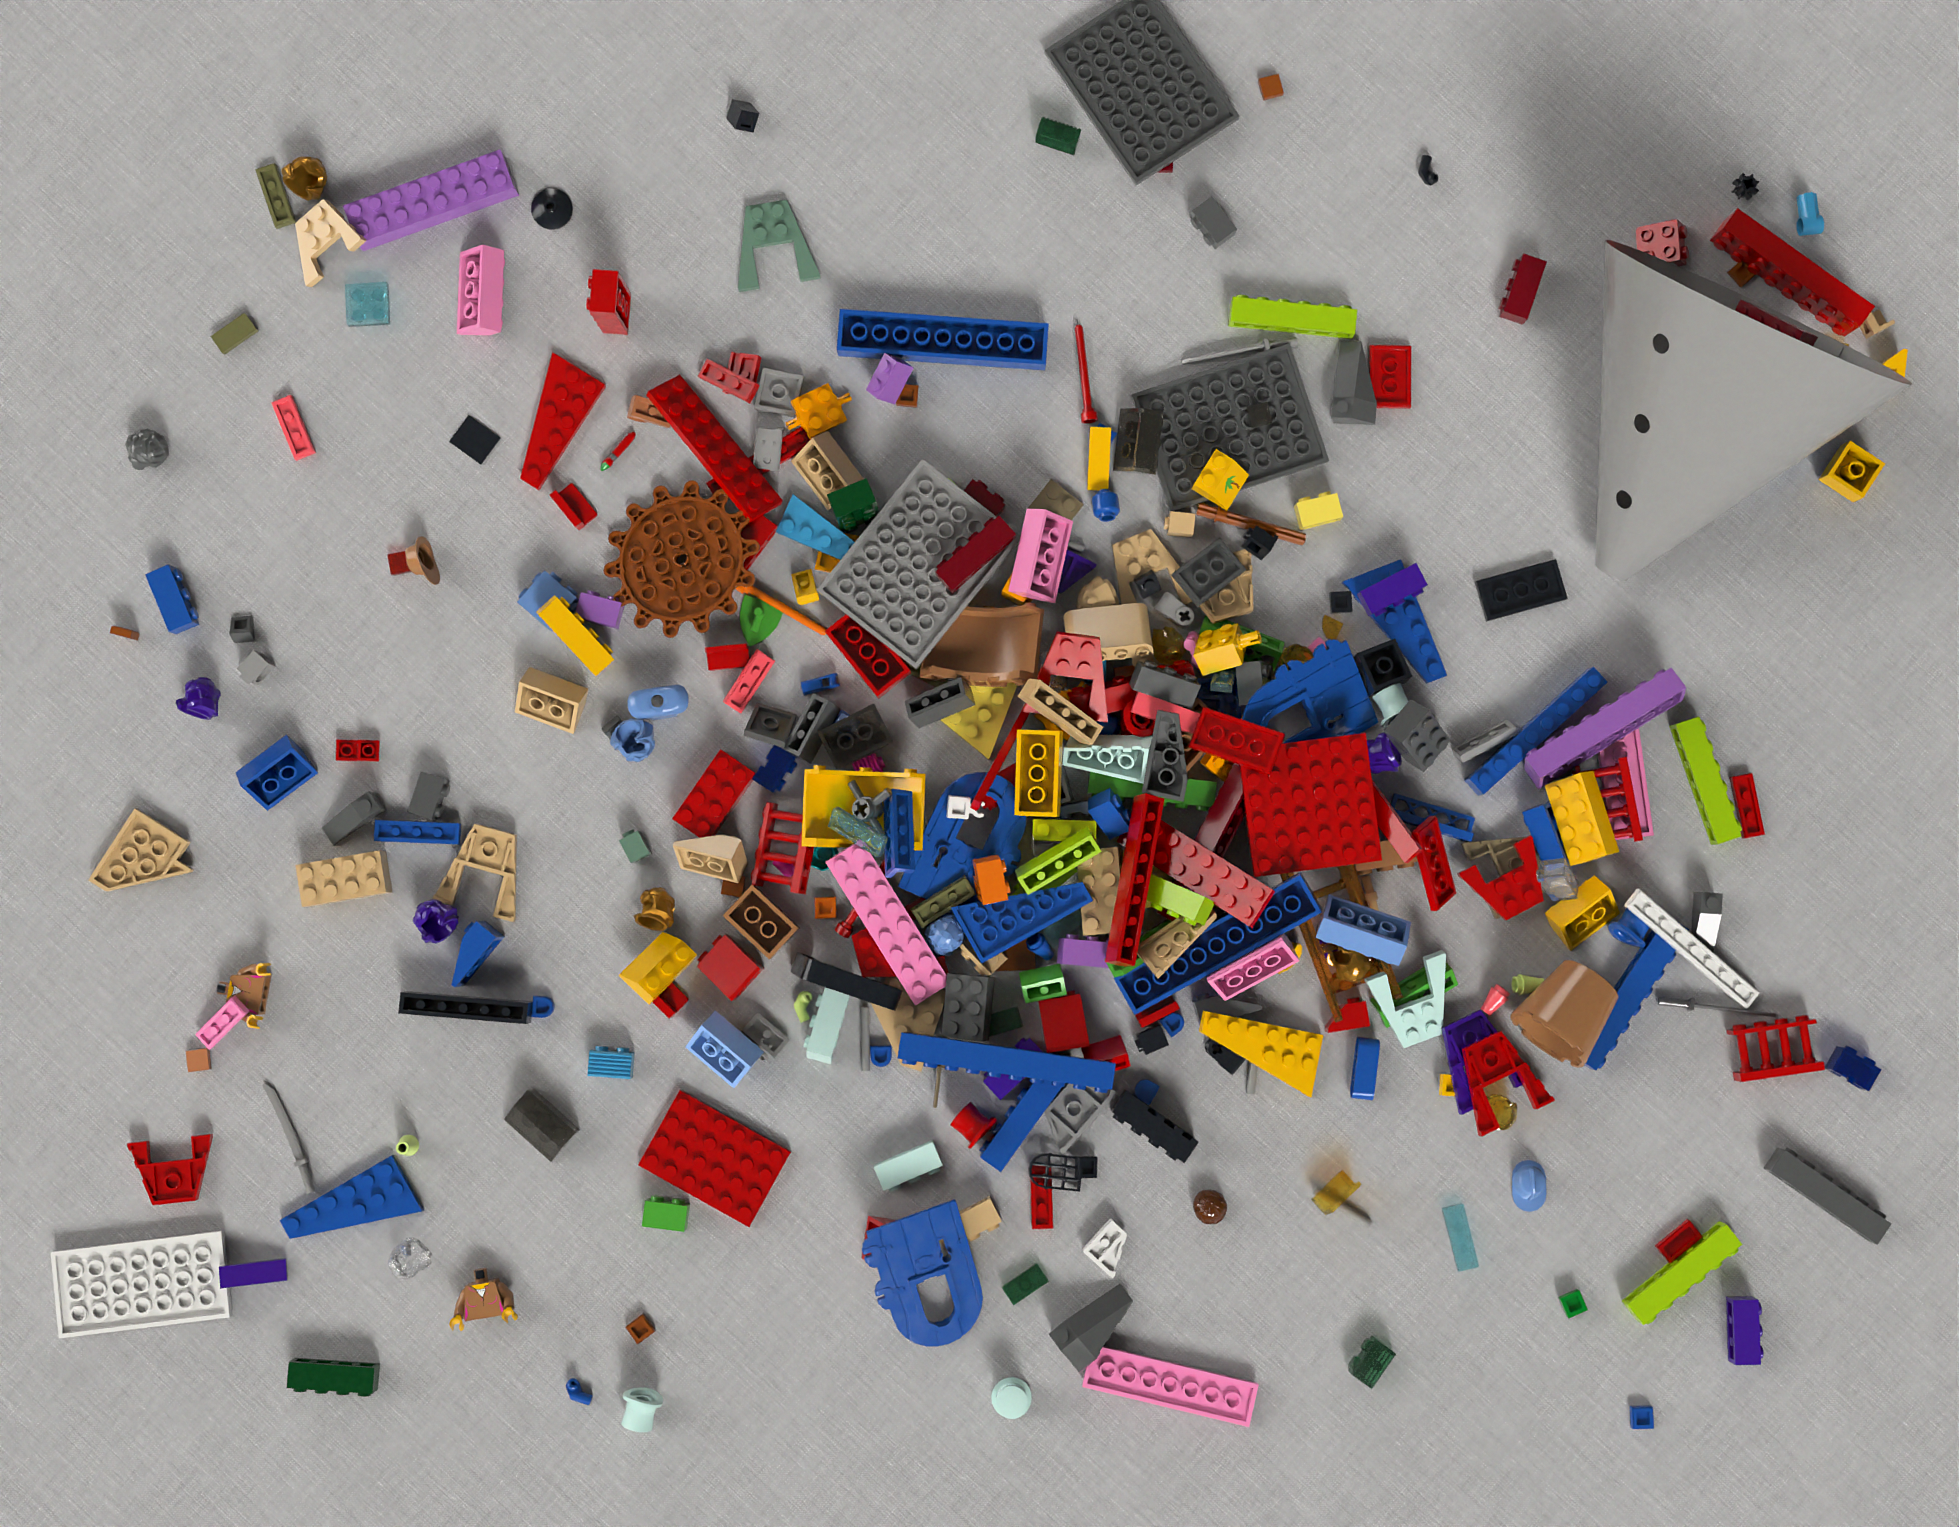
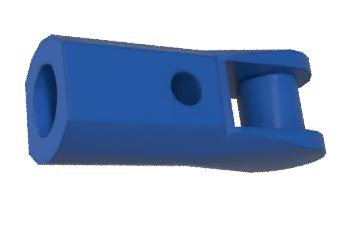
[800,673,840,696]

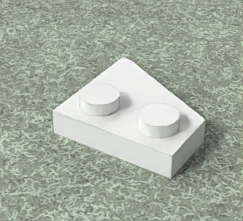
[1082,1218,1127,1278]

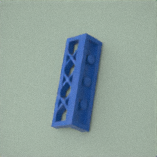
[883,789,915,878]
[1391,793,1475,842]

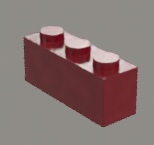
[1498,253,1547,325]

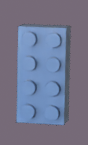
[1316,894,1411,966]

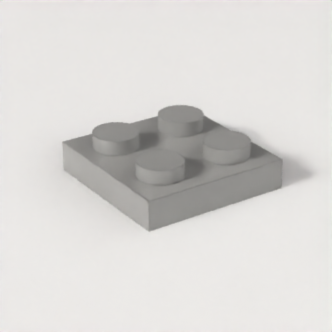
[754,368,804,418]

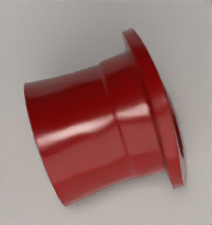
[1120,699,1155,737]
[950,1102,997,1149]

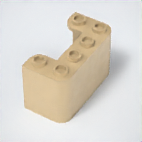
[1064,603,1154,667]

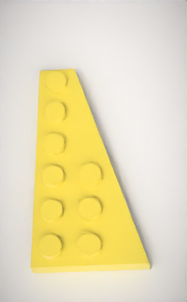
[940,682,1017,760]

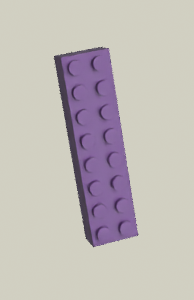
[343,150,519,251]
[1524,667,1687,790]

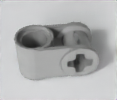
[1154,592,1194,629]

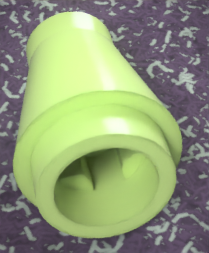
[1511,974,1544,995]
[396,1135,419,1156]

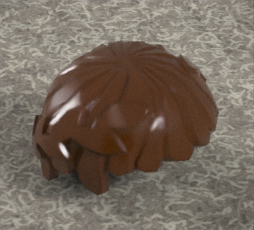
[1193,1189,1227,1224]

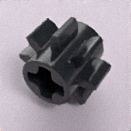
[1731,173,1759,201]

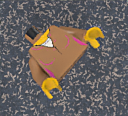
[217,963,272,1029]
[449,1268,518,1331]

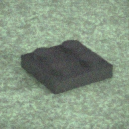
[744,703,797,748]

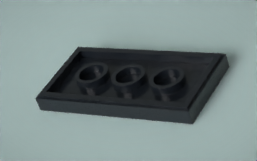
[1475,559,1568,622]

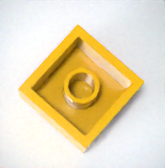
[1818,441,1886,502]

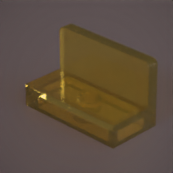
[1311,1170,1362,1215]

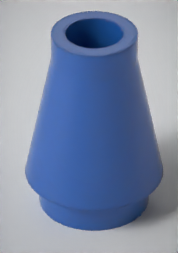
[1026,932,1054,961]

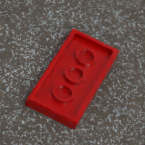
[1189,707,1285,775]
[1411,816,1456,911]

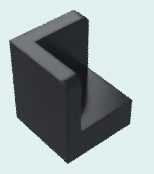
[726,99,760,132]

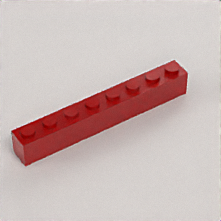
[1105,793,1165,967]

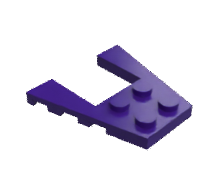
[1441,1010,1522,1115]

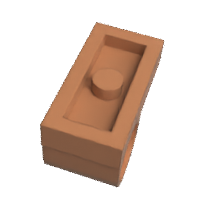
[627,395,671,428]

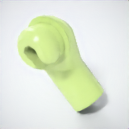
[794,991,812,1023]

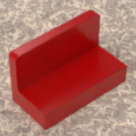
[550,483,598,530]
[705,643,750,671]
[653,982,689,1019]
[1135,995,1180,1028]
[1081,1035,1131,1071]

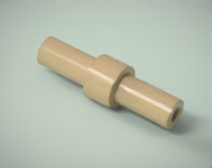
[1362,875,1379,911]

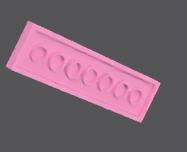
[825,839,947,1006]
[1082,1346,1259,1427]

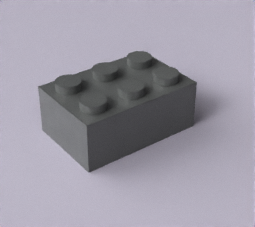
[1384,699,1451,772]
[941,973,995,1042]

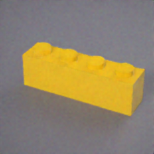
[536,595,614,676]

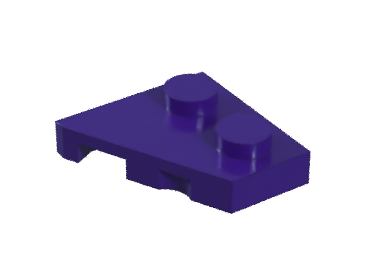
[1058,550,1097,594]

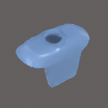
[627,685,689,720]

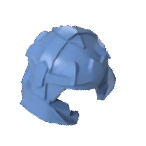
[610,718,655,762]
[924,911,964,957]

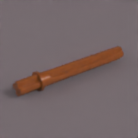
[1196,503,1306,545]

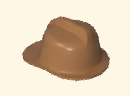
[405,536,440,585]

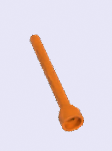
[735,584,827,635]

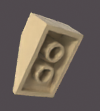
[673,835,748,883]

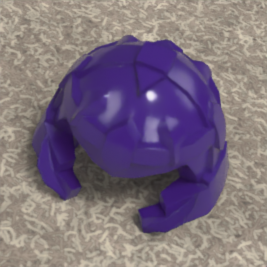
[176,677,221,720]
[1367,733,1402,774]
[413,899,459,944]

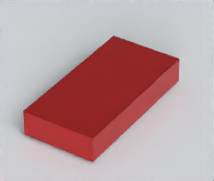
[1655,1219,1703,1264]

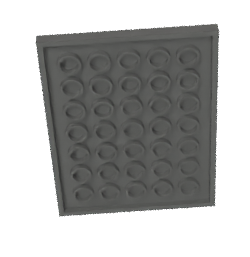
[1044,0,1240,186]
[1131,343,1329,512]

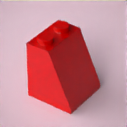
[697,934,764,1001]
[1038,990,1090,1053]

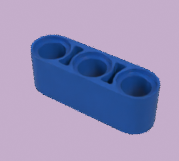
[1350,1037,1380,1101]

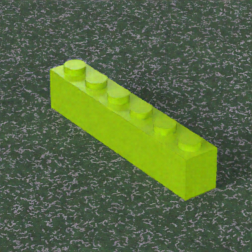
[1228,294,1357,339]
[1669,717,1742,845]
[1622,1221,1743,1325]

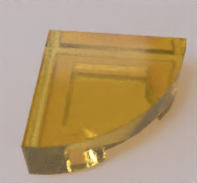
[1322,615,1343,640]

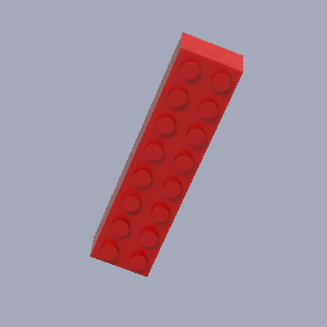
[1710,208,1875,337]

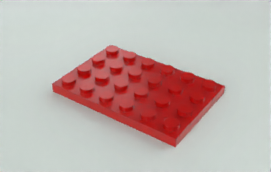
[638,1090,791,1227]

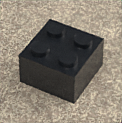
[1353,639,1412,697]

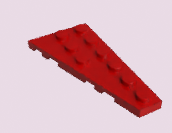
[520,352,606,491]

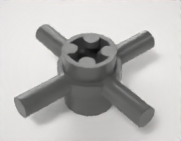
[841,780,892,838]

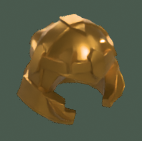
[281,156,327,201]
[633,887,675,931]
[1327,945,1371,983]

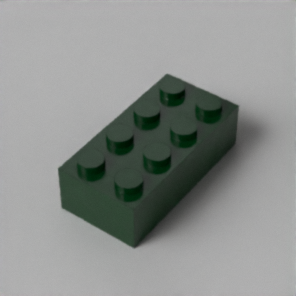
[827,478,879,533]

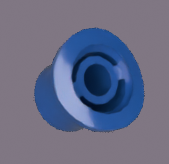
[1608,908,1650,948]

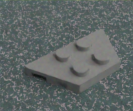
[1044,1083,1117,1154]

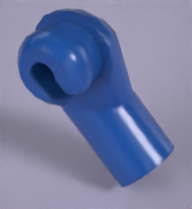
[566,1378,593,1406]

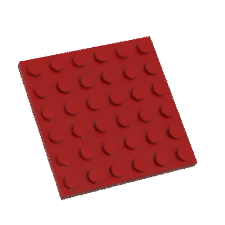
[1239,733,1382,877]

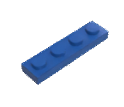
[374,820,461,845]

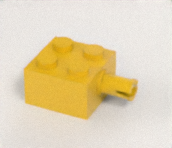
[1193,623,1262,676]

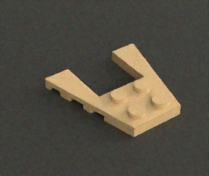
[1112,529,1193,605]
[432,824,517,922]

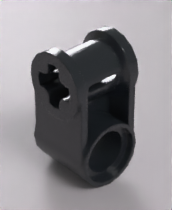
[1205,1038,1246,1075]

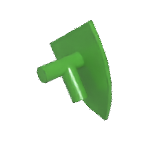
[740,595,783,647]

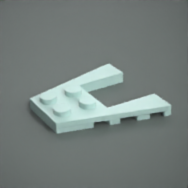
[1364,950,1446,1048]

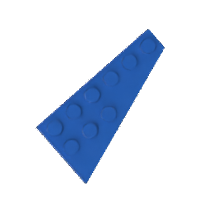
[1341,559,1447,684]
[951,882,1093,963]

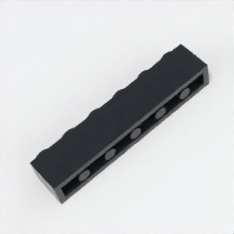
[398,991,533,1024]

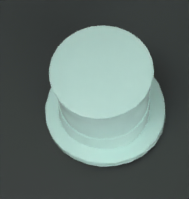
[1372,683,1409,728]
[991,1377,1032,1419]
[621,1387,663,1432]

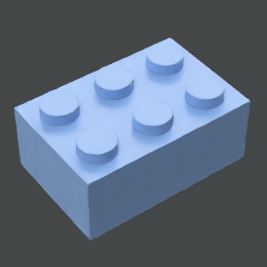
[686,1011,764,1088]

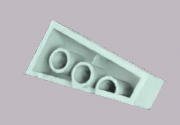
[1062,735,1153,783]
[804,986,850,1064]

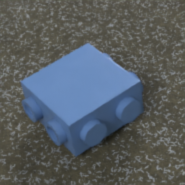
[517,570,579,632]

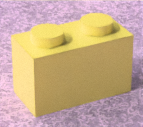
[1294,491,1343,530]

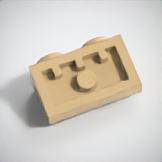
[960,938,1008,977]

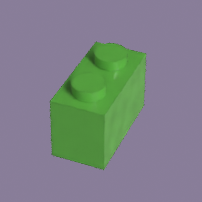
[1019,963,1067,1004]
[642,1195,690,1232]

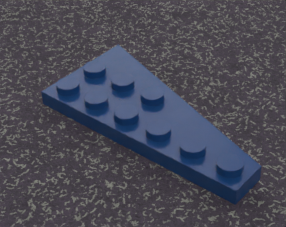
[279,1155,424,1239]

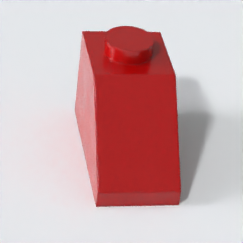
[1324,997,1370,1033]

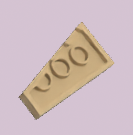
[1137,910,1217,979]

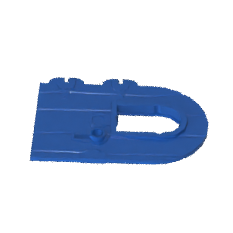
[1242,639,1379,744]
[898,772,1026,911]
[862,1199,983,1347]

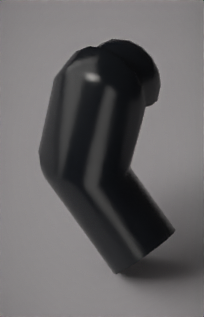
[1418,155,1438,186]

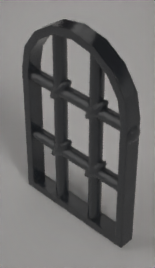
[1028,1153,1082,1192]

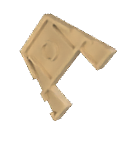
[295,199,366,287]
[1174,549,1253,624]

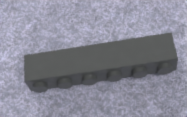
[1763,1147,1891,1245]

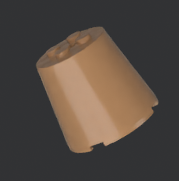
[1510,960,1619,1068]

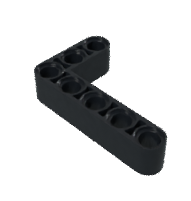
[790,952,903,1011]

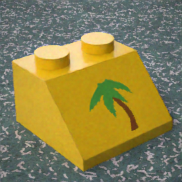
[1192,449,1249,511]

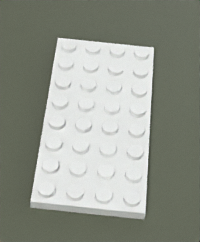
[51,1230,232,1338]

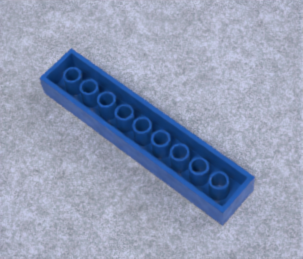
[837,309,1049,371]
[1114,872,1322,1015]
[897,1032,1116,1093]

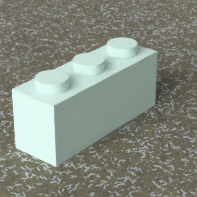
[874,1140,943,1192]

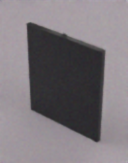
[449,415,501,464]

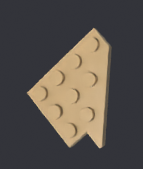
[88,809,194,892]
[871,977,946,1072]

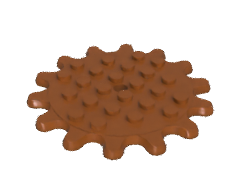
[603,480,760,638]

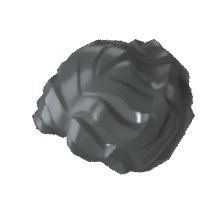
[125,428,169,470]

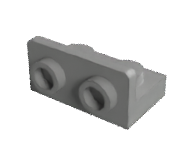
[741,1013,790,1064]

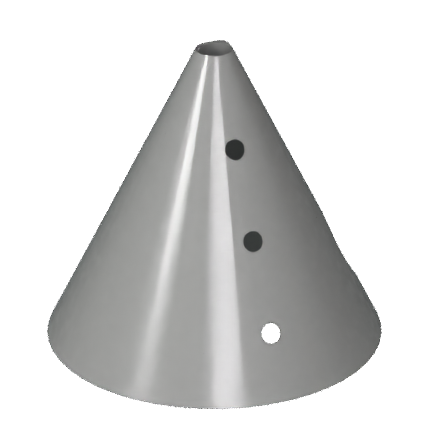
[1596,240,1912,581]

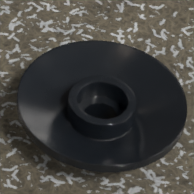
[531,188,573,230]

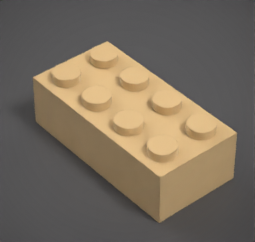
[1077,847,1123,936]
[295,850,392,907]

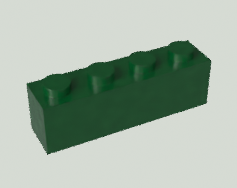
[286,1358,380,1397]

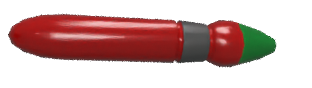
[600,432,636,471]

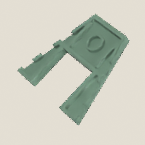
[738,199,821,292]

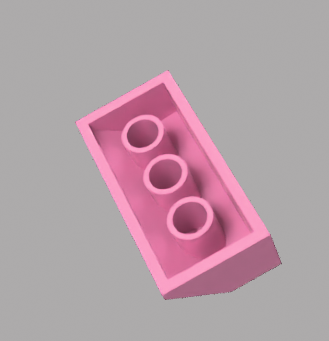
[457,245,505,335]
[1008,509,1073,603]
[1206,934,1299,1001]

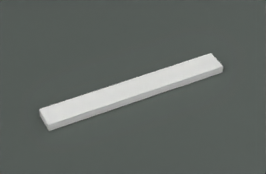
[1624,889,1759,1009]

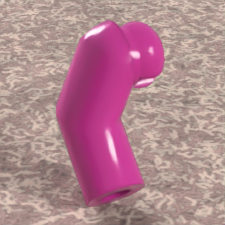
[772,861,795,877]

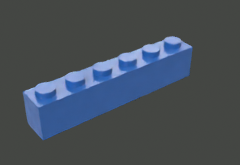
[979,1052,1062,1172]

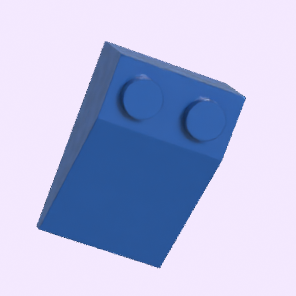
[451,921,505,987]

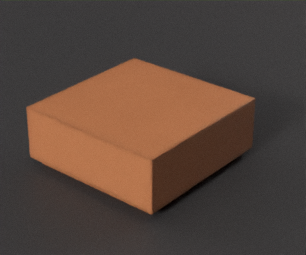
[186,1048,212,1072]

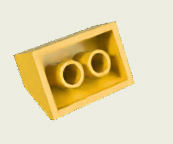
[1545,875,1620,951]
[619,932,697,1005]

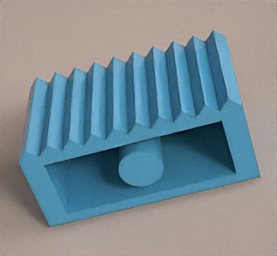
[587,1046,635,1079]

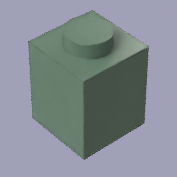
[619,829,652,863]

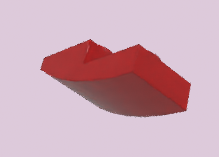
[336,739,380,762]

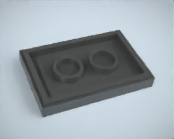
[1171,538,1246,607]

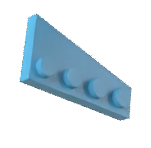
[776,494,855,560]

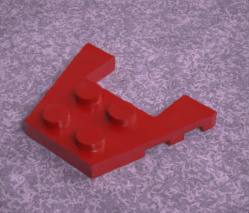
[1457,835,1544,921]
[127,1134,213,1205]

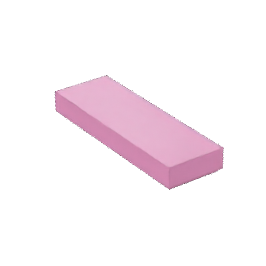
[195,995,249,1050]

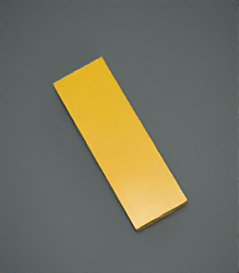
[1087,427,1111,490]

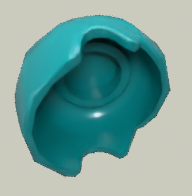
[811,847,839,871]

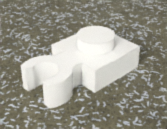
[946,795,985,819]

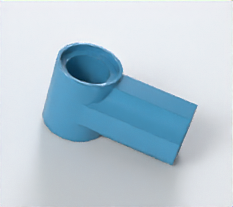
[1796,192,1824,236]

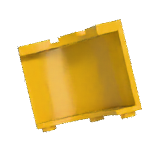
[802,765,926,851]

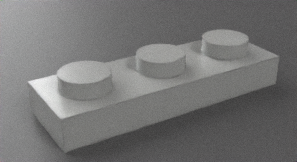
[1452,720,1518,763]

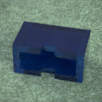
[752,745,798,794]
[1825,1045,1882,1091]

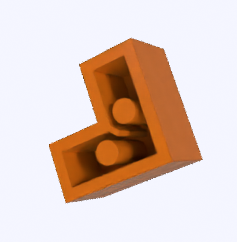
[972,855,1010,905]

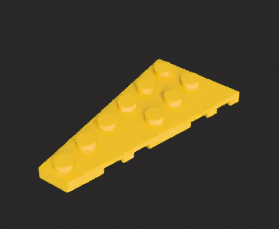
[1199,1011,1323,1098]

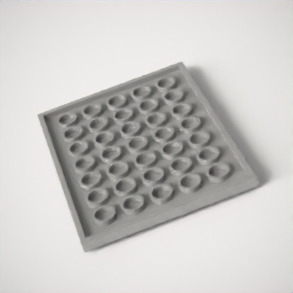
[817,459,1021,669]

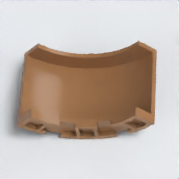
[920,603,1044,687]

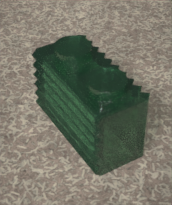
[1035,117,1081,155]
[1348,1335,1396,1389]

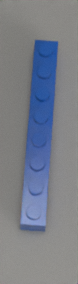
[1464,667,1608,796]
[1585,922,1689,1071]

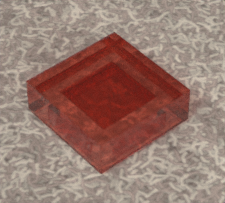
[387,551,412,576]

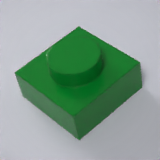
[1558,1289,1588,1318]

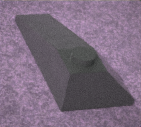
[1331,341,1377,425]
[1049,1284,1133,1372]

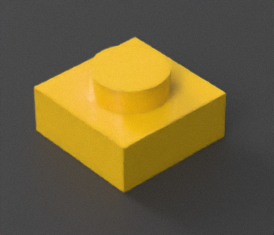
[1439,1074,1455,1096]

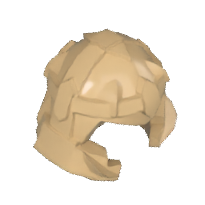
[1076,576,1119,609]

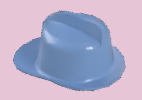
[1512,1160,1546,1212]

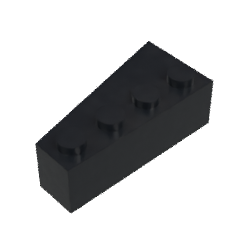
[1111,1089,1199,1163]

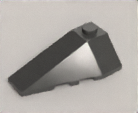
[1142,710,1188,802]

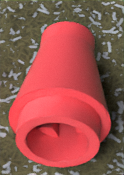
[1480,984,1510,1016]

